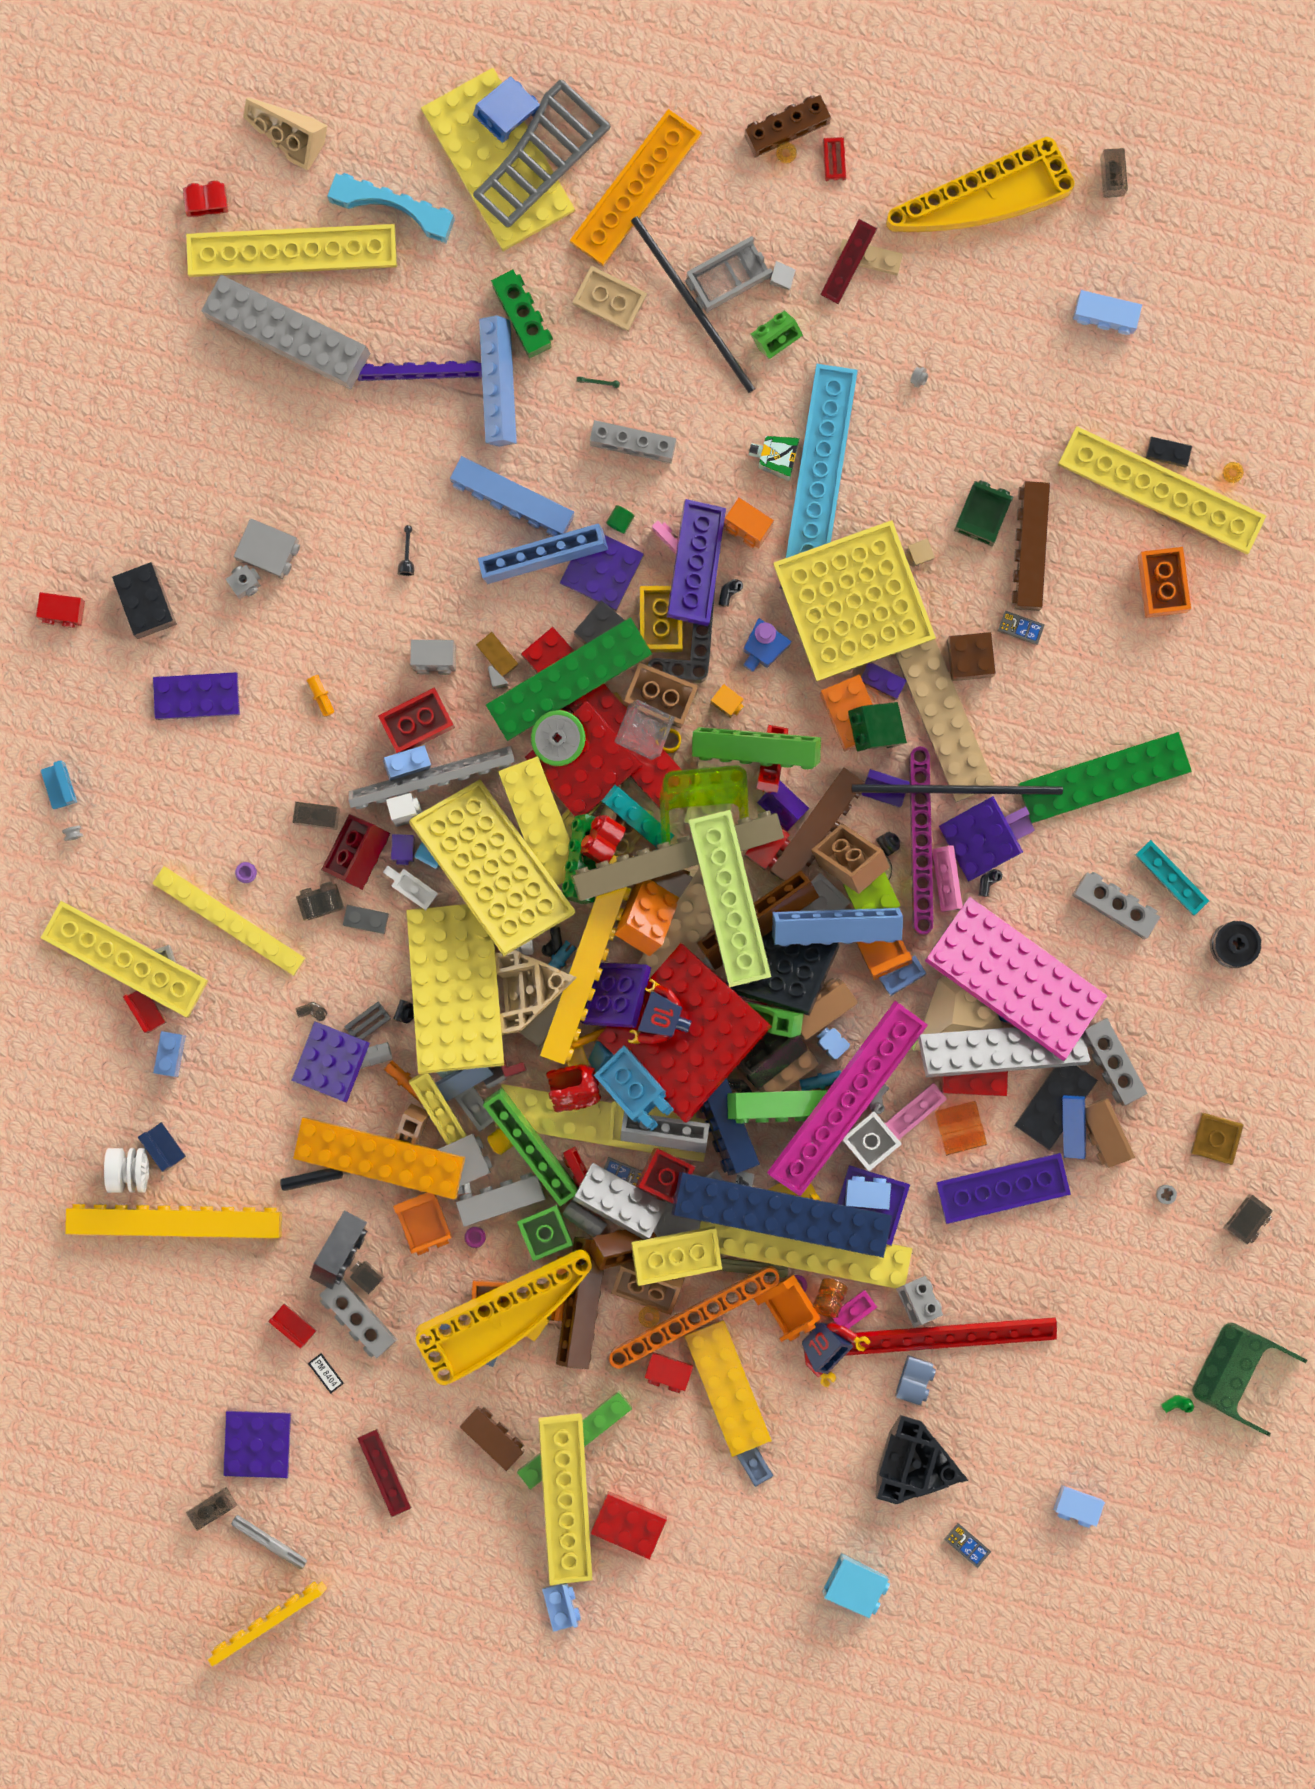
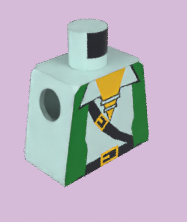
[748,436,800,481]

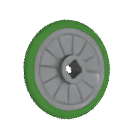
[531,710,585,766]

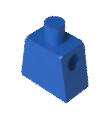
[743,618,792,672]

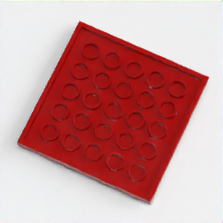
[597,943,772,1123]

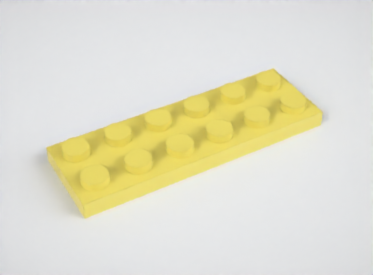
[498,756,570,885]

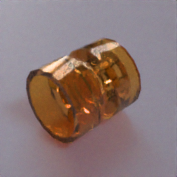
[813,1278,848,1318]

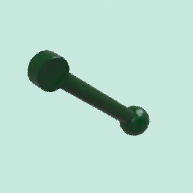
[577,377,620,388]

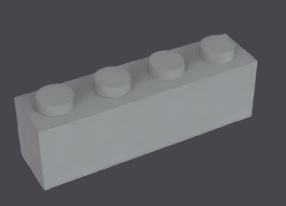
[621,1111,709,1153]
[456,1172,546,1227]

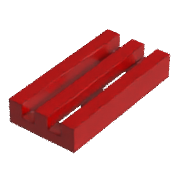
[823,137,846,181]

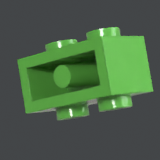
[751,310,803,359]

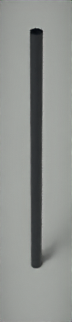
[631,216,756,393]
[851,784,1063,795]

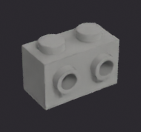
[896,1276,943,1328]

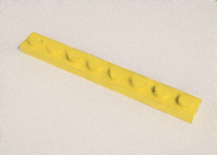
[152,866,306,976]

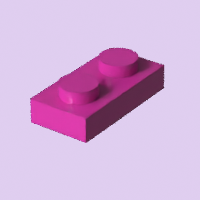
[830,1290,877,1329]

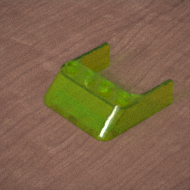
[660,765,749,845]

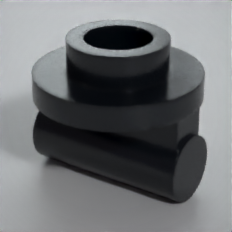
[876,832,900,857]
[393,999,414,1023]

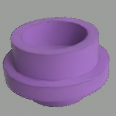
[755,623,776,644]
[235,862,257,883]

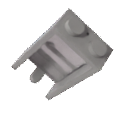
[685,236,773,313]

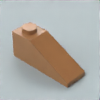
[394,1103,429,1145]

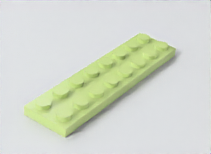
[688,810,771,987]

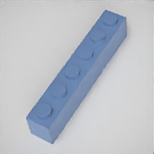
[479,315,517,447]
[450,456,575,536]
[478,523,608,584]
[772,908,903,946]

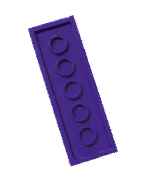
[667,499,726,626]
[936,1153,1071,1224]

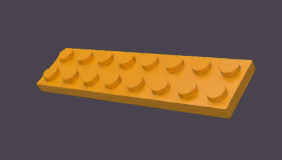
[570,109,702,267]
[293,1117,465,1199]

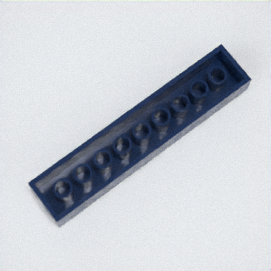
[671,1172,892,1258]

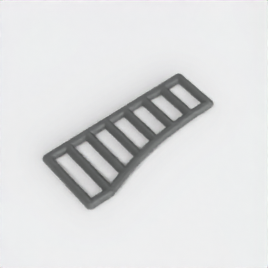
[473,80,611,227]

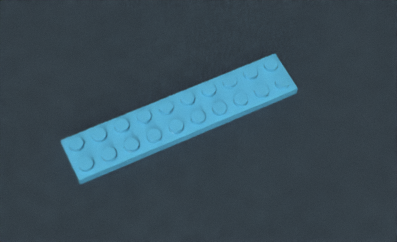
[786,363,858,558]

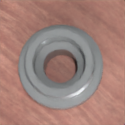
[911,367,928,388]

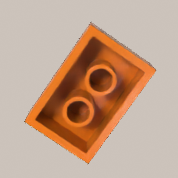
[1137,547,1191,618]
[820,674,873,751]
[614,880,679,956]

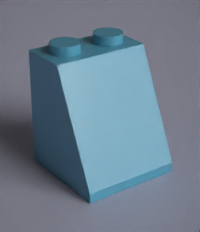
[822,1553,890,1618]

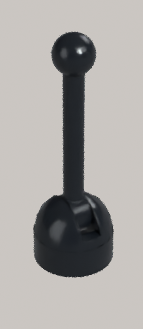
[398,525,415,576]

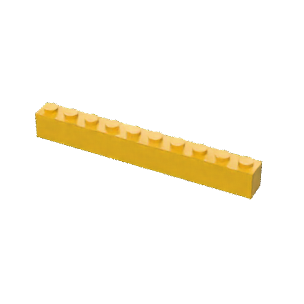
[540,855,631,1065]
[65,1204,282,1238]

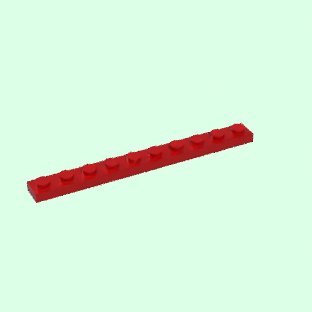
[845,1317,1057,1356]

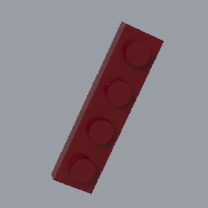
[820,219,878,304]
[357,1429,412,1517]

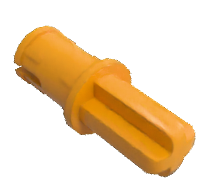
[306,675,334,717]

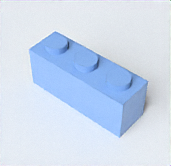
[1073,290,1142,335]

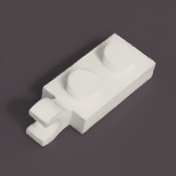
[383,866,438,910]

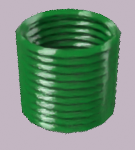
[606,505,635,534]

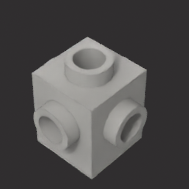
[226,565,261,599]

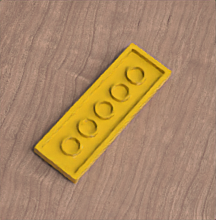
[685,1320,772,1457]
[208,1581,326,1667]

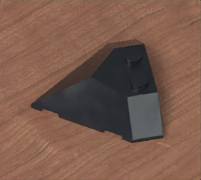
[876,1415,969,1505]

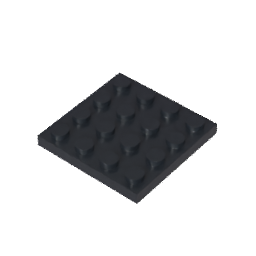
[730,931,839,1016]

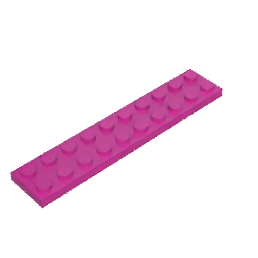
[767,1001,928,1196]

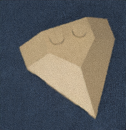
[495,950,577,1035]
[914,976,1003,1051]

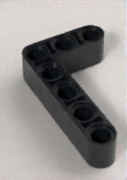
[648,589,715,683]

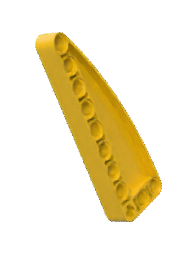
[886,137,1075,232]
[415,1250,592,1385]

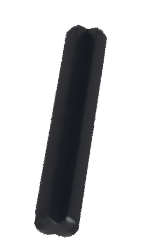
[280,1168,343,1191]

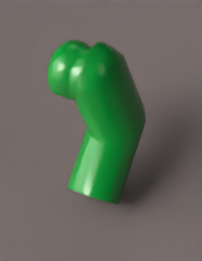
[1160,1395,1194,1414]

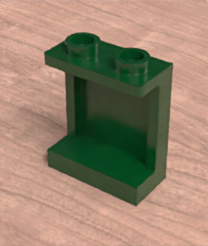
[954,480,1013,546]
[848,702,907,752]

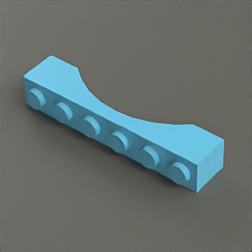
[327,173,455,243]

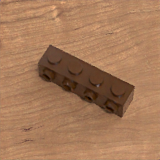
[744,95,831,158]

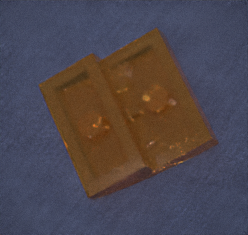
[934,1101,987,1156]

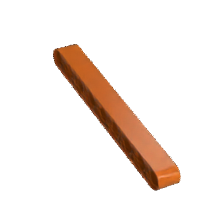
[609,1266,779,1369]

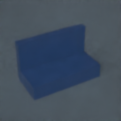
[138,1122,186,1172]

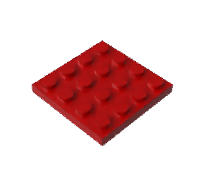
[525,701,643,816]

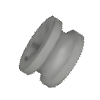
[62,826,83,841]
[1156,1185,1177,1204]

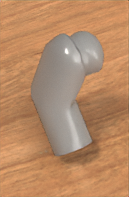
[869,1084,889,1114]

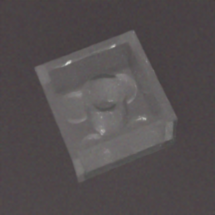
[615,699,675,760]

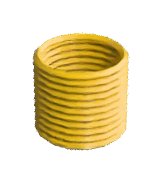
[658,728,681,753]
[488,1128,513,1155]

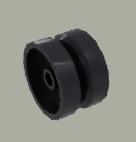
[1210,921,1261,968]

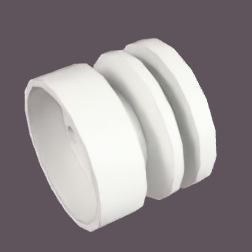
[104,1148,149,1193]

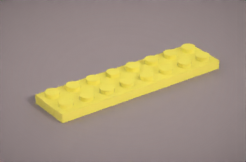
[41,901,209,1018]
[538,1413,592,1585]

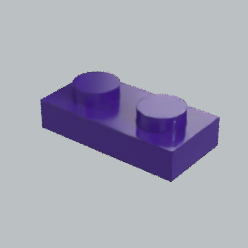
[861,662,907,700]

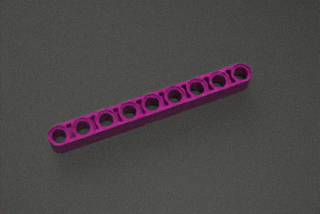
[909,746,933,935]

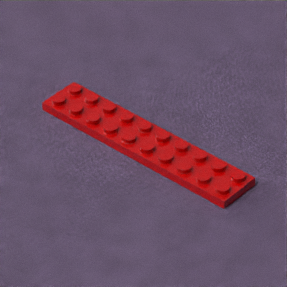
[521,627,692,810]

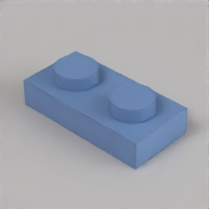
[879,956,926,996]

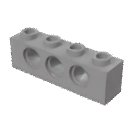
[590,420,676,464]
[1072,872,1160,939]
[1082,1018,1148,1106]
[319,1280,398,1358]

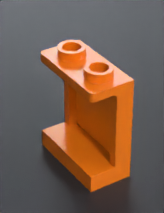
[856,940,912,980]
[393,1193,453,1256]
[754,1275,821,1342]

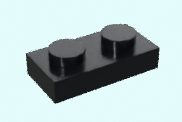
[1146,436,1192,468]

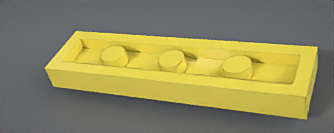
[409,1073,467,1145]

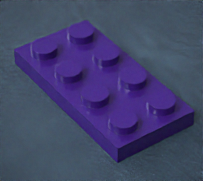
[153,672,240,720]

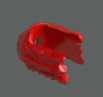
[546,1064,601,1113]

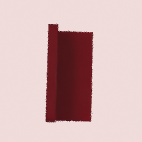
[501,1057,527,1078]

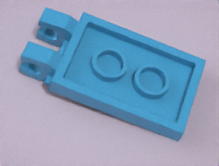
[594,1046,674,1131]

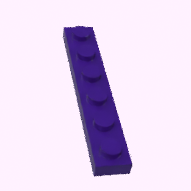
[358,360,482,381]

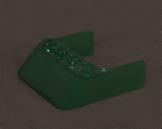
[1192,1322,1307,1437]

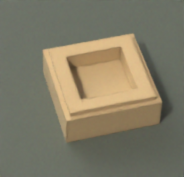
[908,538,935,566]

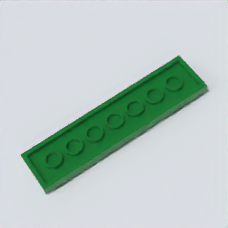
[486,617,652,741]
[1018,732,1192,824]

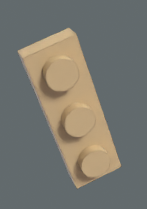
[837,239,903,276]

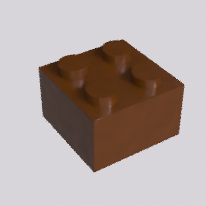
[947,632,996,681]

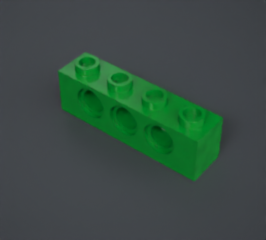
[491,269,553,359]
[562,814,597,904]

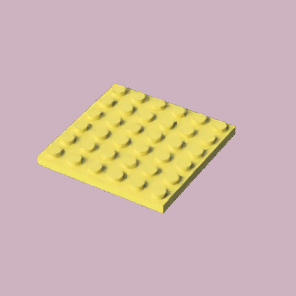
[773,520,936,682]

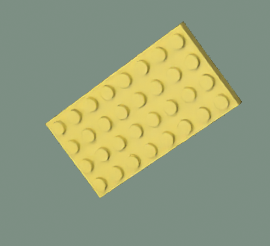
[421,68,575,251]
[409,780,575,956]
[407,904,504,1074]

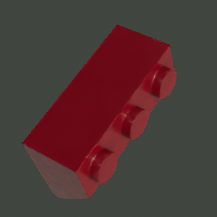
[321,814,391,890]

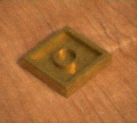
[1191,1113,1244,1165]

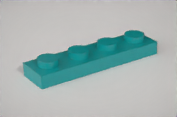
[602,785,675,848]
[1135,840,1209,916]

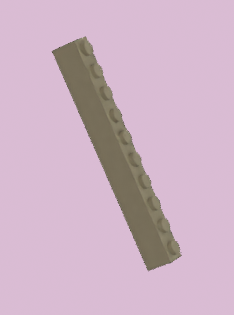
[571,810,784,901]

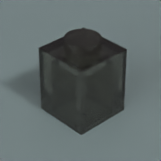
[350,1260,385,1294]

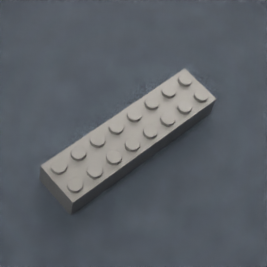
[201,275,371,390]

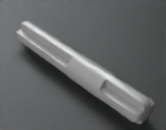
[231,1515,307,1569]

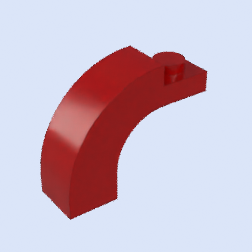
[757,725,789,793]

